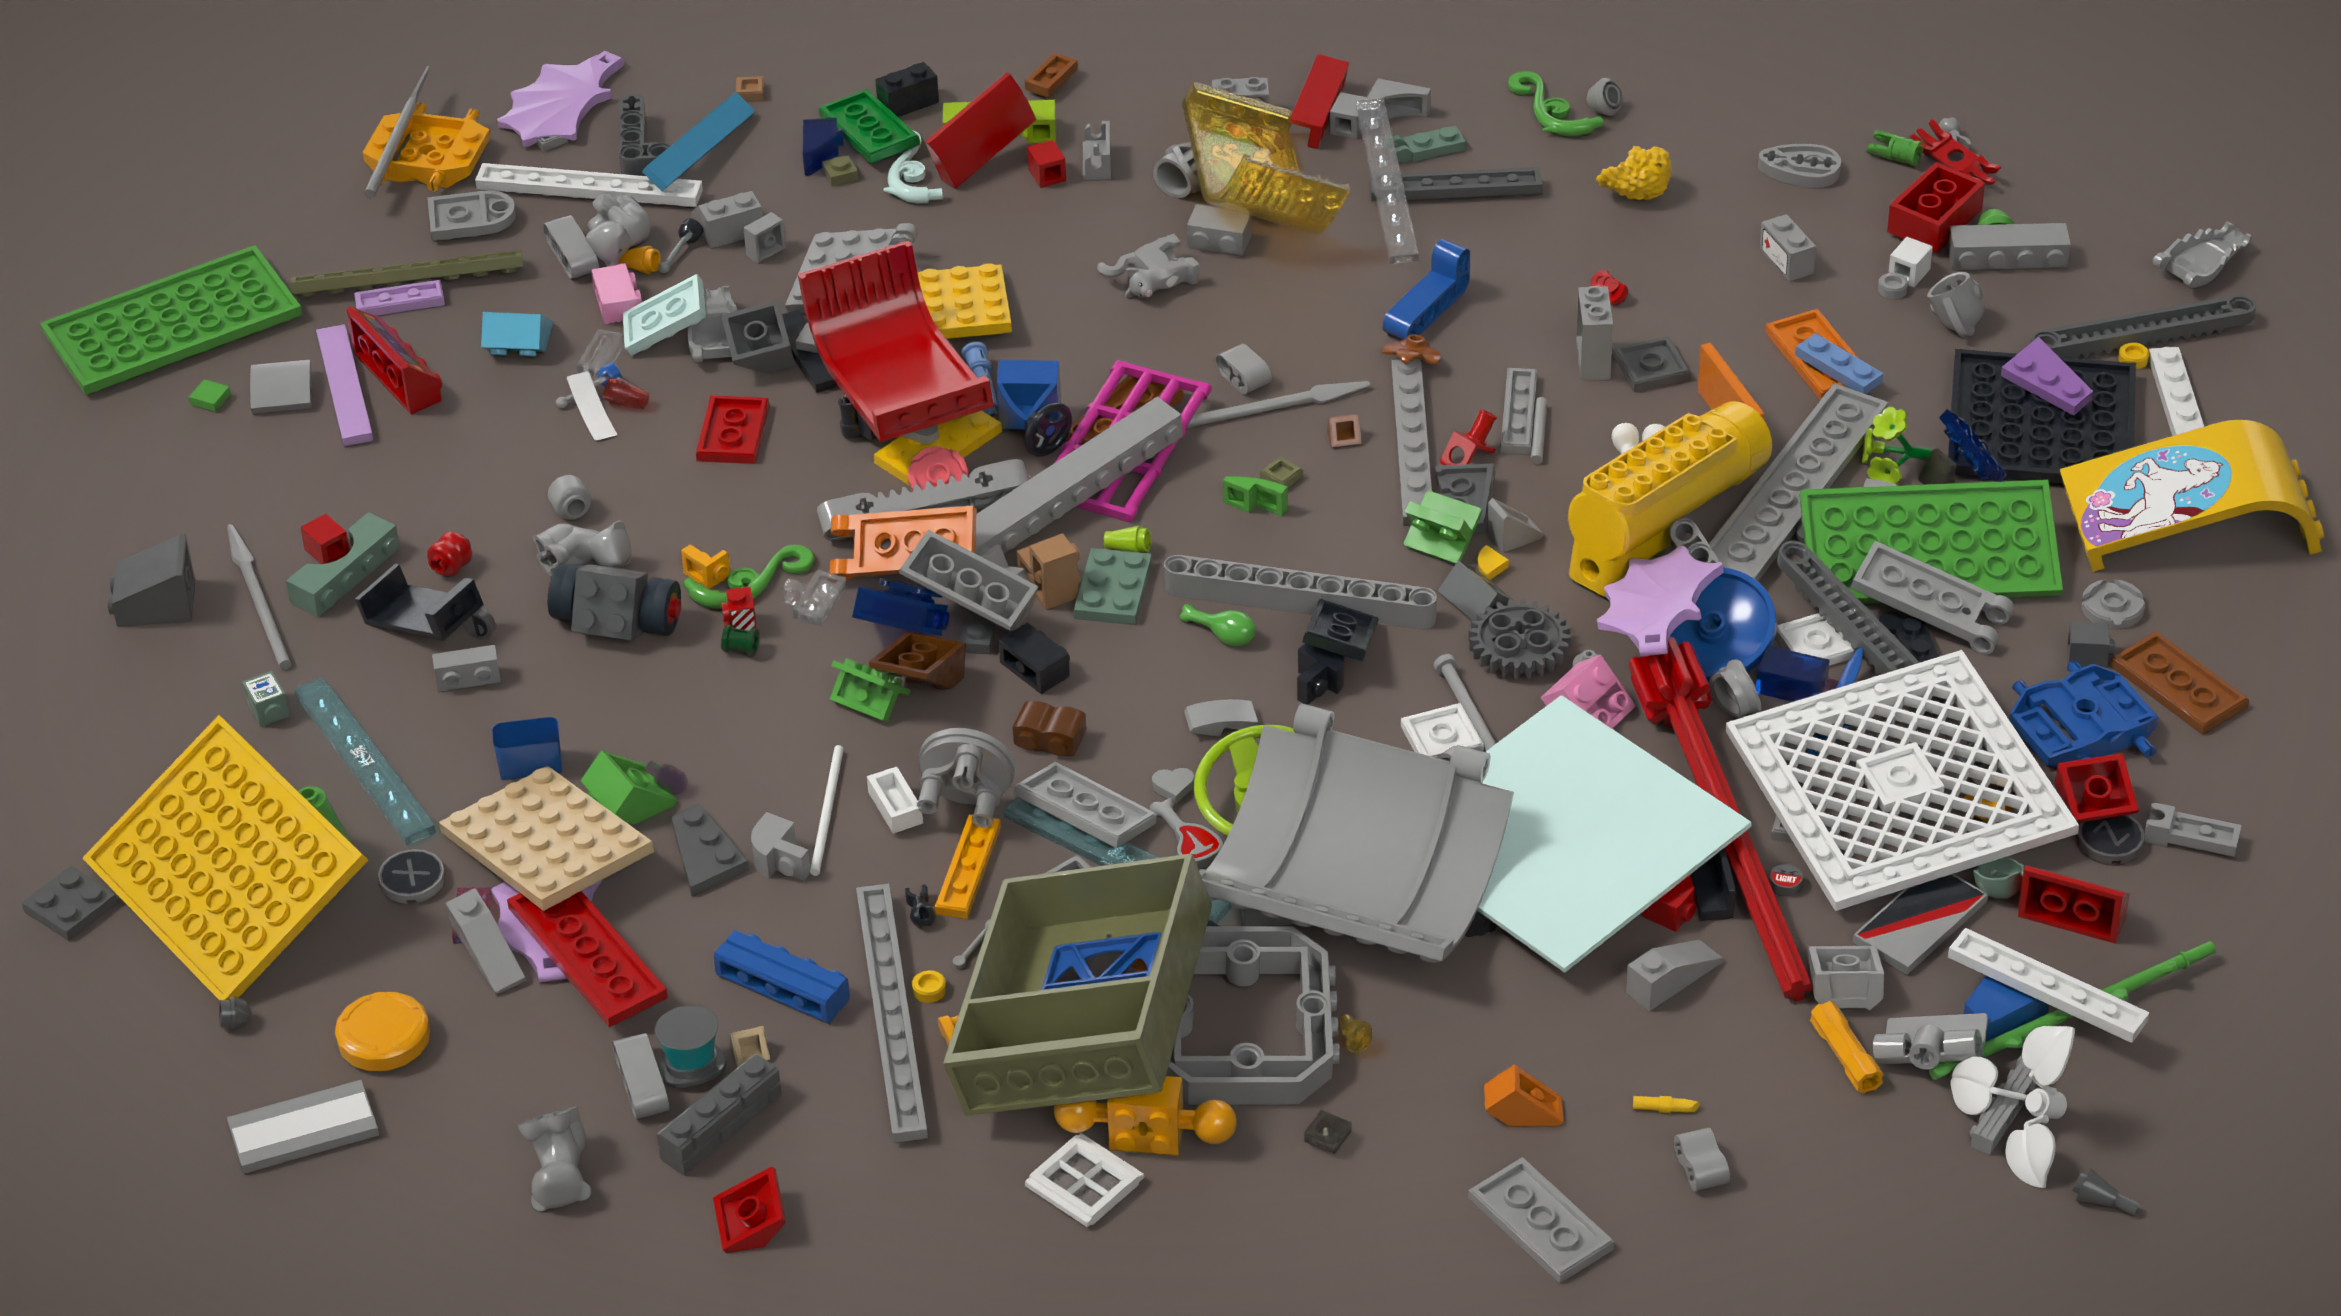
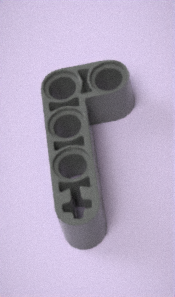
[619,93,671,176]

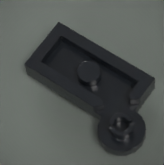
[1879,612,1939,663]

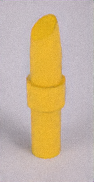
[1633,1096,1700,1113]

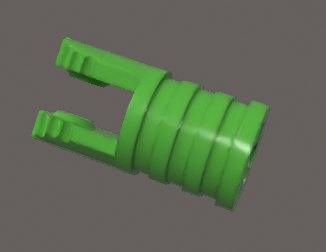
[1866,130,1923,166]

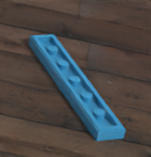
[642,92,755,191]

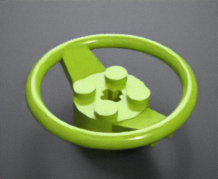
[1194,725,1294,836]

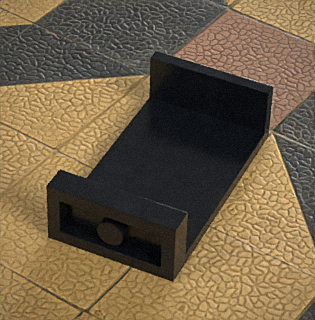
[355,564,484,641]

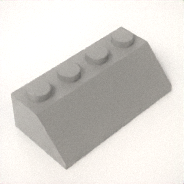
[899,529,1039,631]

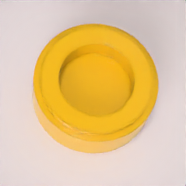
[2118,343,2149,370]
[912,970,946,1003]

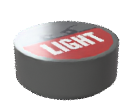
[1769,864,1803,896]

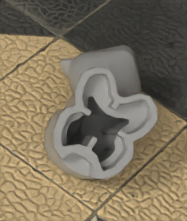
[586,194,651,267]
[533,521,632,576]
[517,1106,591,1212]

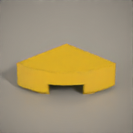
[1478,545,1509,580]

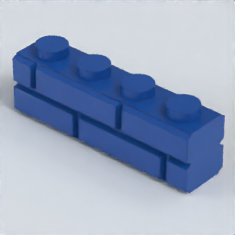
[714,930,850,1024]

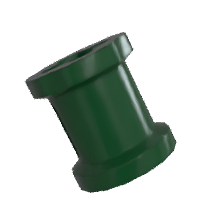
[721,624,760,656]

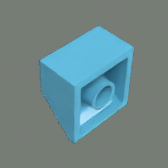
[481,312,553,357]

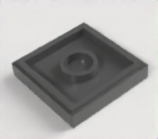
[1613,336,1690,392]

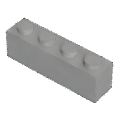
[1947,223,2071,270]

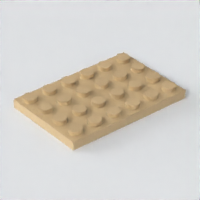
[439,766,654,911]

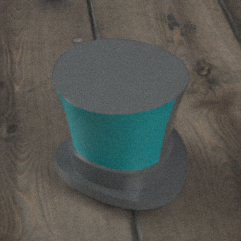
[654,1005,726,1088]

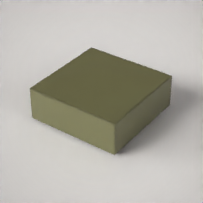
[1260,456,1303,488]

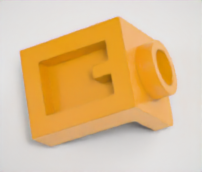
[681,544,731,589]

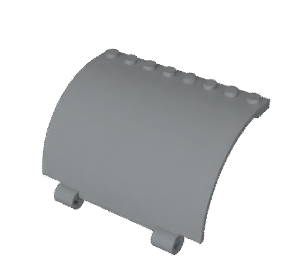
[1199,703,1514,962]

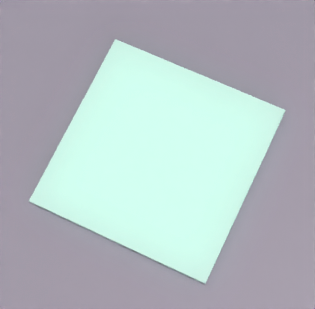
[1477,695,1751,973]

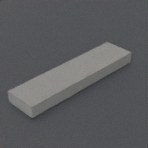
[1500,368,1537,455]

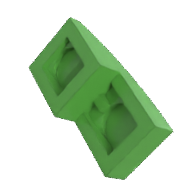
[1223,476,1288,516]

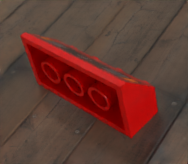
[346,307,443,415]

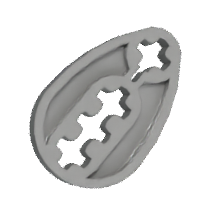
[1758,144,1841,188]

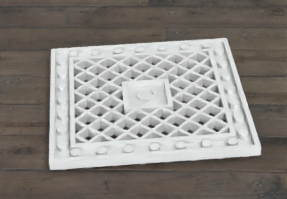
[1726,650,2079,911]

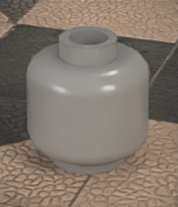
[547,475,592,520]

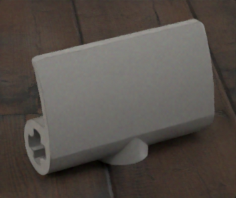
[1873,1013,1988,1070]

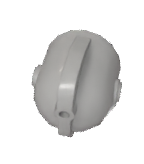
[1153,142,1209,198]
[1927,272,1985,339]

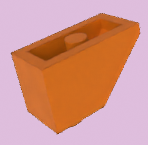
[1484,1064,1564,1127]

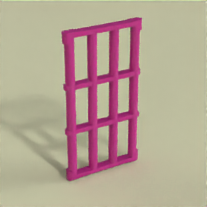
[1055,360,1212,522]

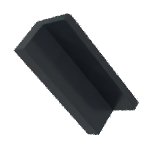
[1690,848,1735,921]

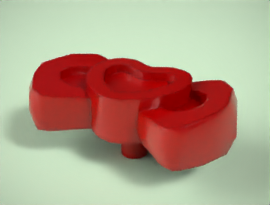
[1590,270,1628,306]

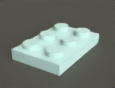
[623,274,706,356]

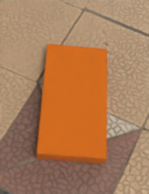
[1765,309,1858,400]
[1698,343,1765,419]

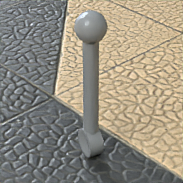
[953,919,990,970]

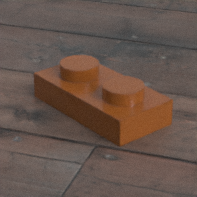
[1025,52,1078,98]

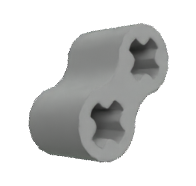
[1674,1127,1730,1191]

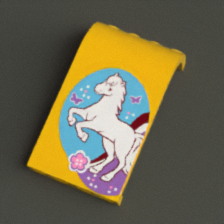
[2060,420,2325,572]

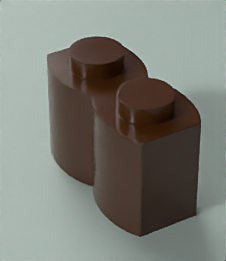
[1012,701,1087,756]

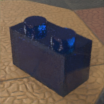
[1756,646,1830,702]

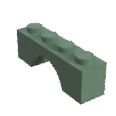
[286,512,400,617]

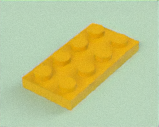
[873,411,1002,486]

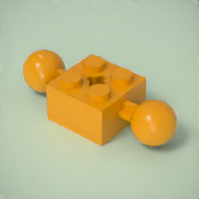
[1054,1076,1237,1155]

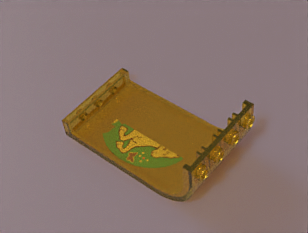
[1182,82,1350,234]

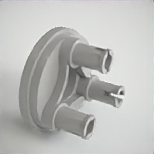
[917,728,1016,828]

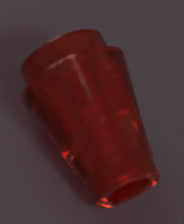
[603,377,650,409]

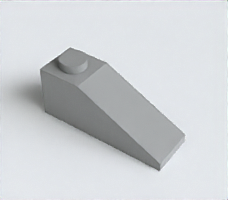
[445,888,526,996]
[1626,940,1723,1011]

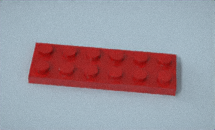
[507,891,668,1028]

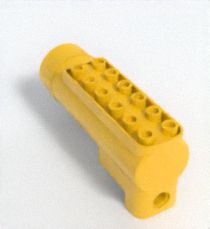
[1568,401,1772,597]

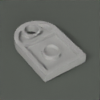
[427,190,516,241]

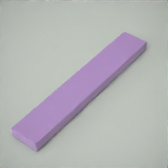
[316,324,373,446]

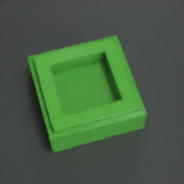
[189,379,231,412]

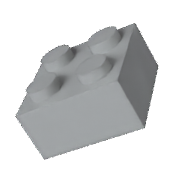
[743,212,786,264]

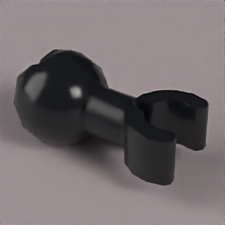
[905,884,936,928]

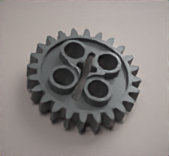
[1468,599,1571,679]

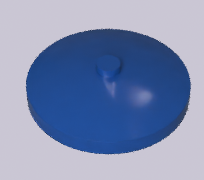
[1670,568,1777,683]

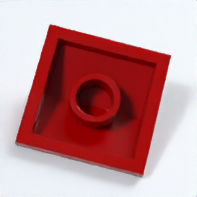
[713,1166,786,1253]

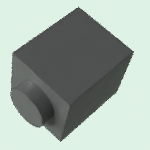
[2067,621,2115,668]

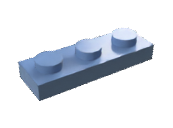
[1795,333,1884,394]

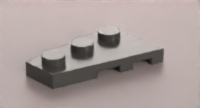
[1434,463,1496,534]
[671,803,749,896]

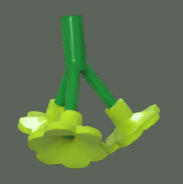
[1862,407,1932,486]

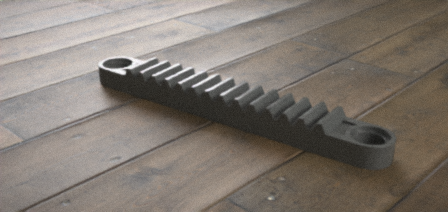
[2031,295,2256,358]
[1777,541,1946,719]

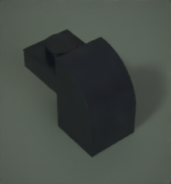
[1297,643,1344,705]

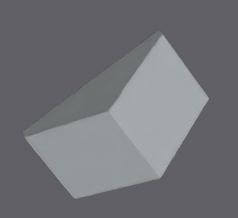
[1488,498,1545,553]

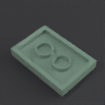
[1074,548,1152,625]

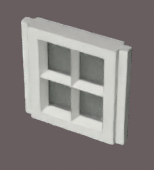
[1025,1133,1144,1227]

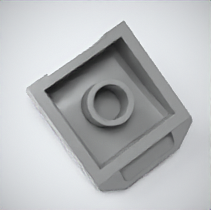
[1808,946,1884,1011]

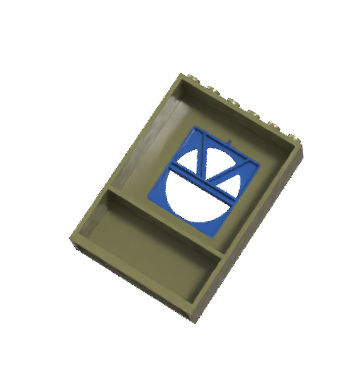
[943,853,1212,1116]

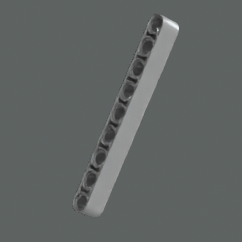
[1164,555,1437,629]

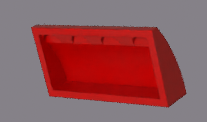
[925,72,1037,189]

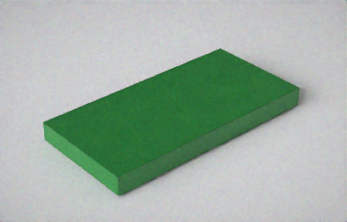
[818,89,920,163]

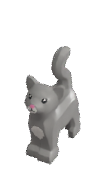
[1097,234,1199,298]

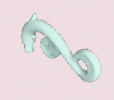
[883,130,943,204]

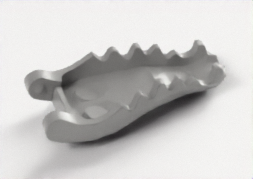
[2153,221,2252,288]
[688,285,737,363]

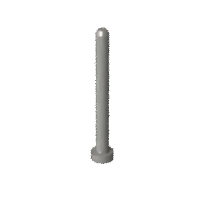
[1434,654,1496,751]

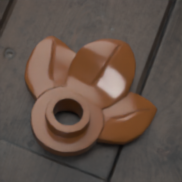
[1382,334,1441,365]

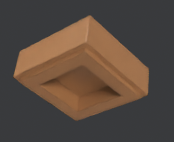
[736,76,765,102]

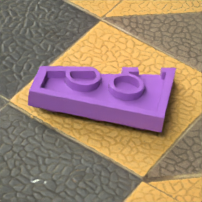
[2001,337,2093,415]

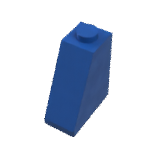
[1964,975,2049,1042]

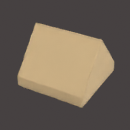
[730,1026,770,1067]

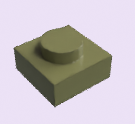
[822,155,858,186]

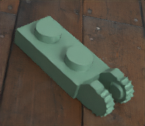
[1383,125,1466,164]

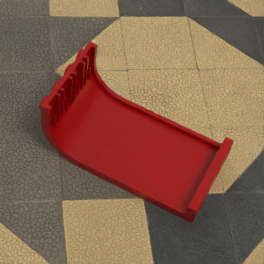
[797,240,994,442]

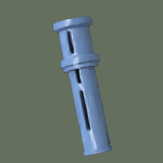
[961,342,999,417]

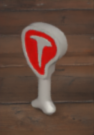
[1150,798,1223,869]

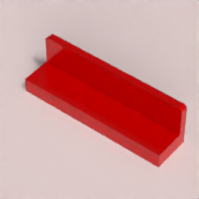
[1290,54,1349,149]

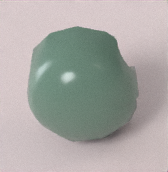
[1973,857,2025,899]

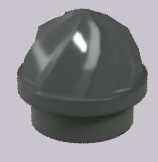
[219,996,251,1030]

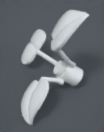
[1951,1026,2075,1188]

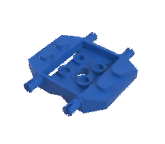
[2009,660,2159,767]

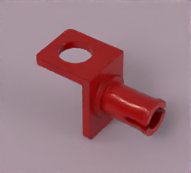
[1440,409,1497,465]

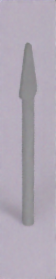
[364,66,430,198]
[1187,381,1370,428]
[227,524,292,670]

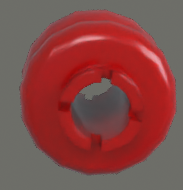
[427,532,472,577]

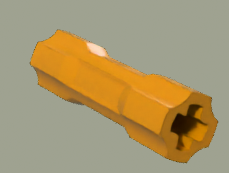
[1810,1000,1884,1094]

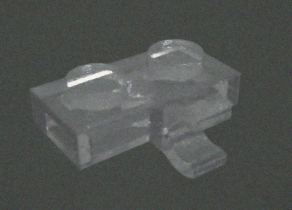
[782,570,846,626]

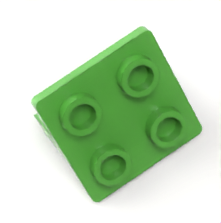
[1404,491,1482,564]
[829,658,911,722]

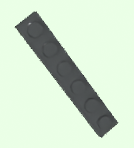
[1369,167,1542,202]

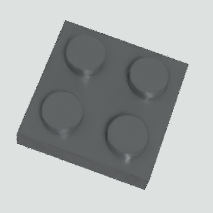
[22,866,118,941]

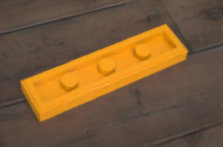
[935,814,1001,919]

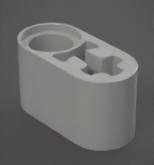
[1215,343,1272,394]

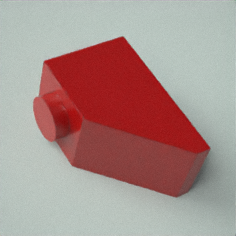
[1641,875,1696,932]

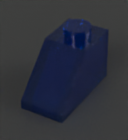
[803,118,844,176]

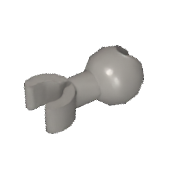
[1939,117,1971,155]

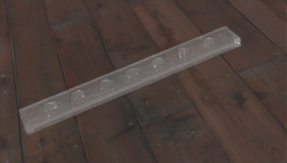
[1356,98,1419,264]

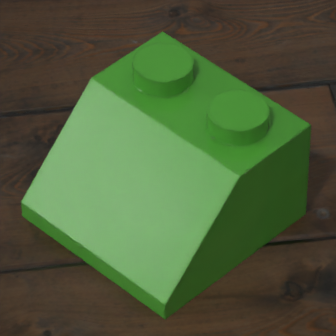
[581,750,678,825]

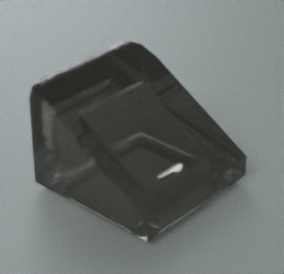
[1918,448,1956,485]

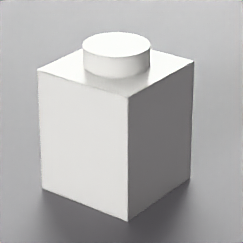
[1889,237,1933,287]

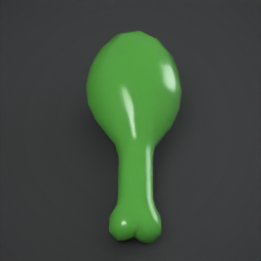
[1179,604,1255,647]

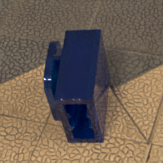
[852,578,949,636]

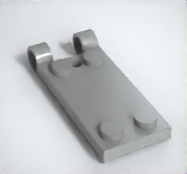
[1850,541,2014,655]

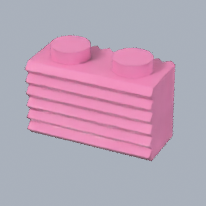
[591,263,642,325]

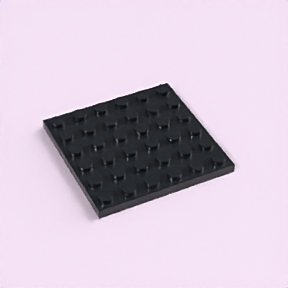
[1946,349,2136,483]

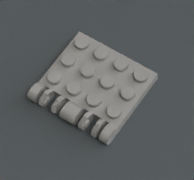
[785,223,918,313]

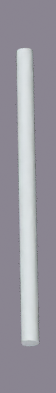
[810,745,844,876]

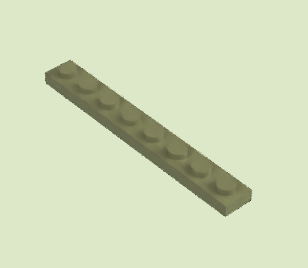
[290,250,523,297]

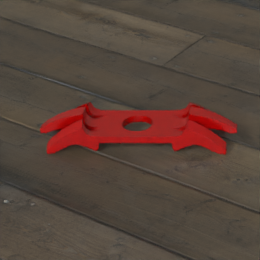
[1910,119,2001,185]

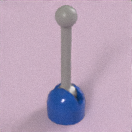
[556,362,623,409]

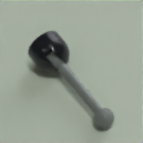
[658,218,704,273]

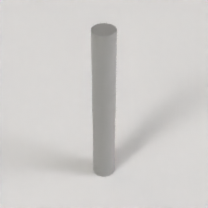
[1530,397,1547,465]

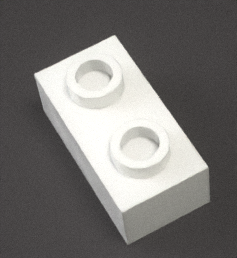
[867,766,923,834]

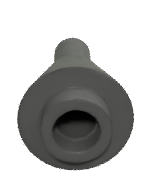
[2072,1169,2139,1216]

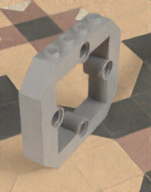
[1166,926,1339,1105]

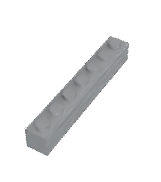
[1969,1055,2037,1155]

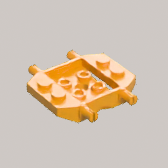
[363,102,490,192]

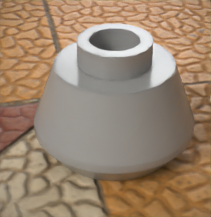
[1586,78,1623,116]

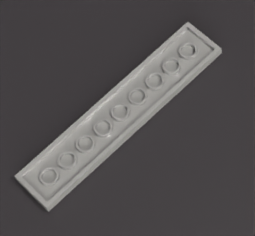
[1698,383,1889,581]

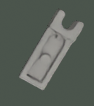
[2144,803,2242,857]

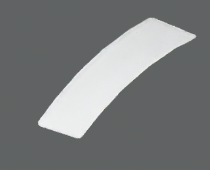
[567,371,617,441]

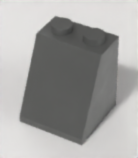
[108,534,196,627]

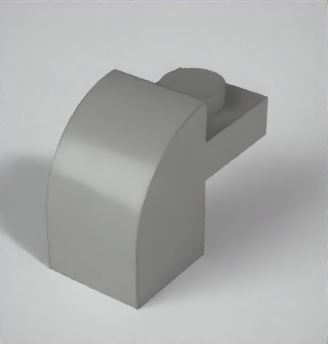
[751,812,810,881]

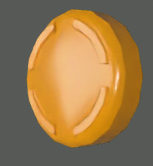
[335,992,430,1071]

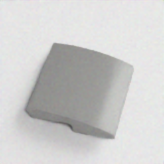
[250,360,312,414]

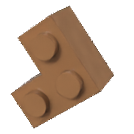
[1017,533,1081,610]

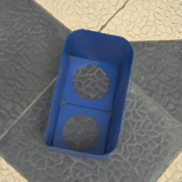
[492,717,562,780]

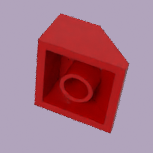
[2054,753,2139,823]

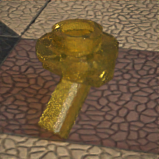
[1340,1015,1373,1054]

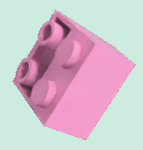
[1541,654,1636,729]

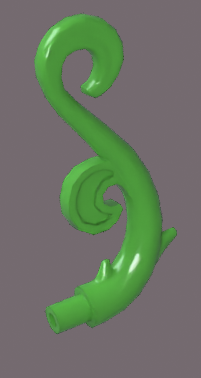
[1508,71,1603,137]
[683,545,814,609]

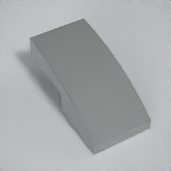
[1184,699,1258,737]

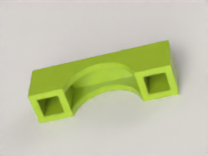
[943,100,1056,143]

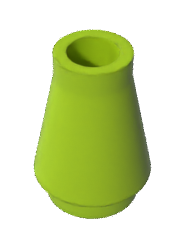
[1104,525,1151,553]

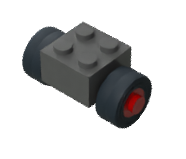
[547,564,681,640]

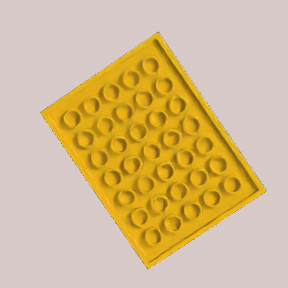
[82,715,368,1001]

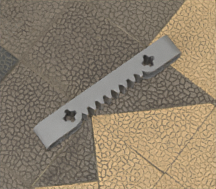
[817,459,1029,541]

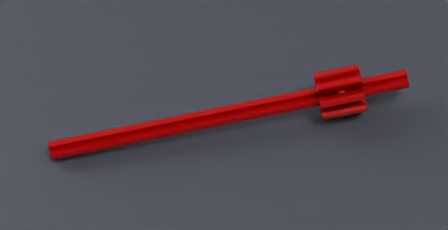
[1629,637,1813,1001]

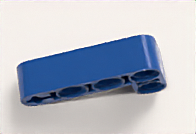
[1382,239,1470,339]

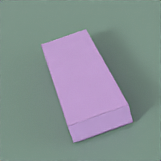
[354,280,445,316]

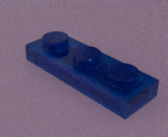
[1939,409,2007,482]

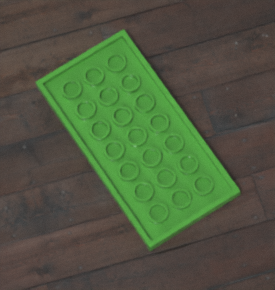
[40,245,303,395]
[1799,480,2063,604]

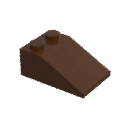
[869,631,966,690]

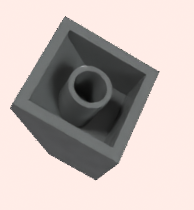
[721,300,796,374]

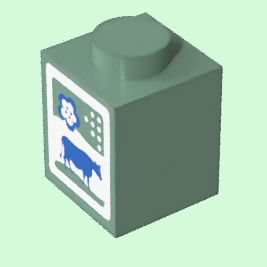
[242,671,290,727]

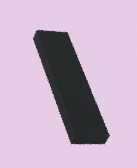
[782,309,838,392]

